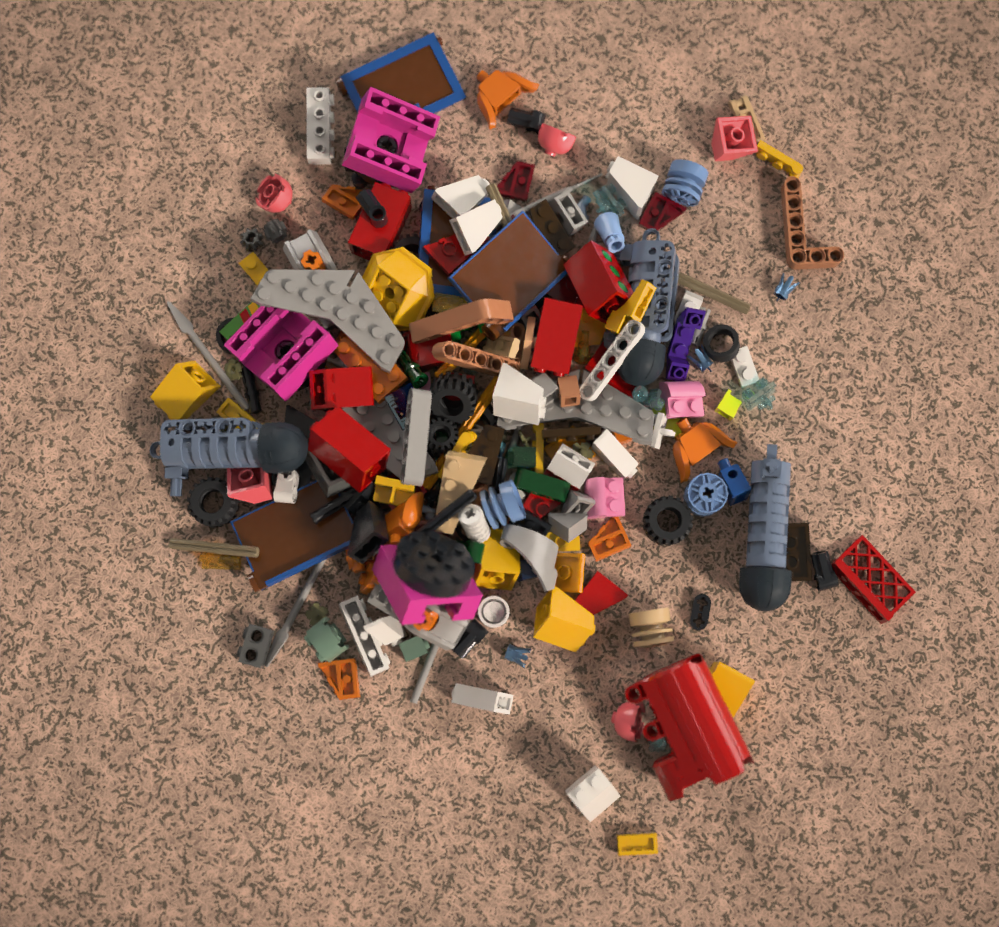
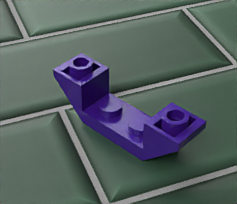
[666,307,706,381]

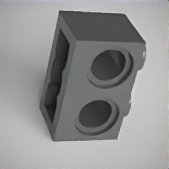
[237,624,275,668]

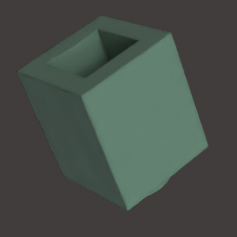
[399,636,430,662]

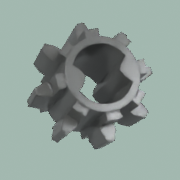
[263,219,288,244]
[240,228,264,252]

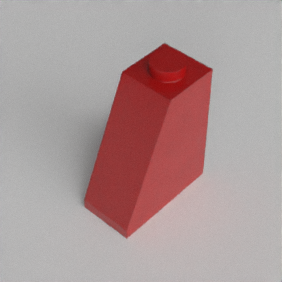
[574,571,628,615]

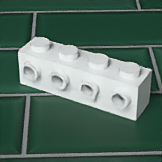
[307,87,335,165]
[339,595,390,677]

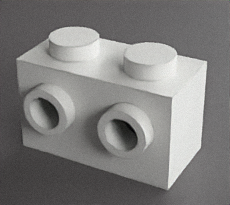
[547,444,595,489]

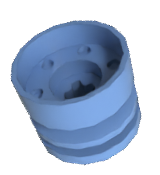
[661,159,709,206]
[683,473,728,517]
[480,479,526,530]

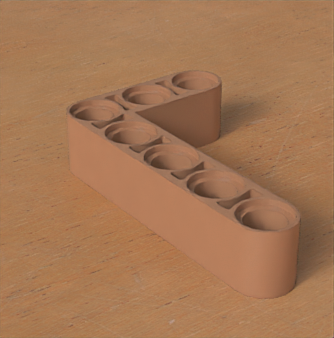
[781,176,845,269]
[409,299,514,344]
[432,323,525,377]

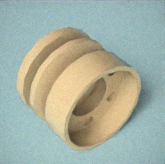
[629,608,674,648]

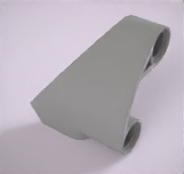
[500,524,559,591]

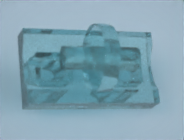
[592,184,627,216]
[741,377,777,411]
[632,386,666,411]

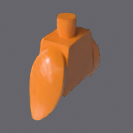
[476,70,539,130]
[673,417,738,483]
[384,492,424,545]

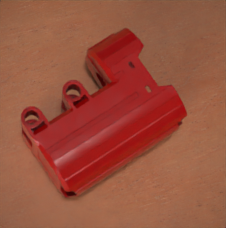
[625,653,754,801]

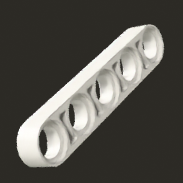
[580,320,645,401]

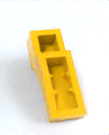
[604,279,656,335]

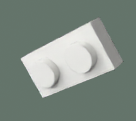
[731,346,760,388]

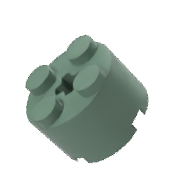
[304,617,349,662]

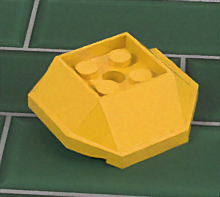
[362,247,435,331]

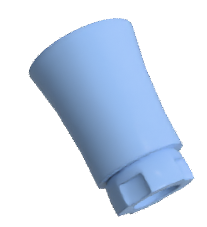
[594,212,625,253]

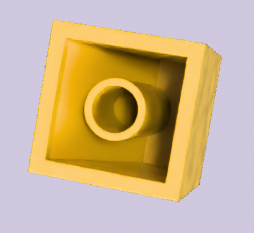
[150,361,221,420]
[474,527,520,590]
[533,586,596,652]
[710,662,755,718]

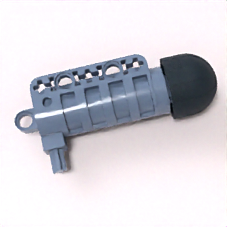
[614,228,680,386]
[150,418,308,497]
[739,444,792,611]

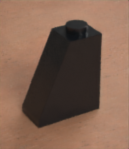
[347,501,389,564]

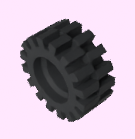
[427,418,459,456]

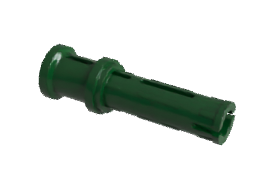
[397,349,429,388]

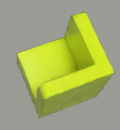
[715,389,742,421]

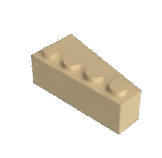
[435,450,488,534]

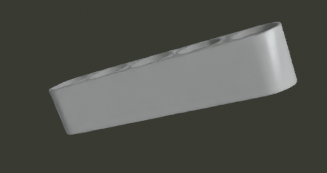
[400,388,432,486]

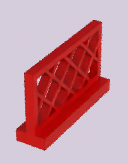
[831,535,916,624]

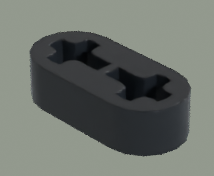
[689,594,711,631]

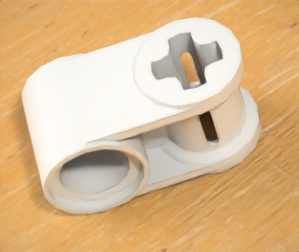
[273,470,299,504]

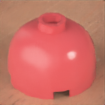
[538,123,576,157]
[256,174,293,213]
[611,702,645,742]

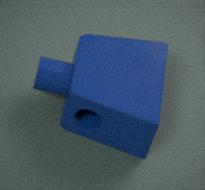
[717,458,751,506]

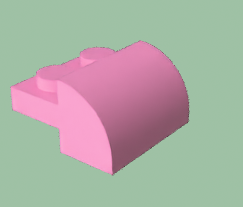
[659,381,706,419]
[584,477,625,519]

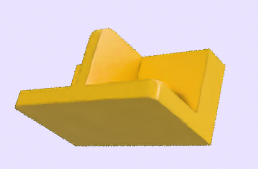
[373,475,416,506]

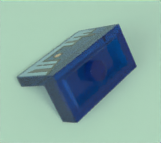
[384,382,413,430]

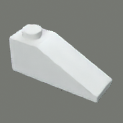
[363,616,407,647]

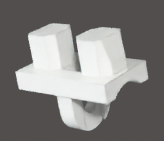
[649,412,676,450]

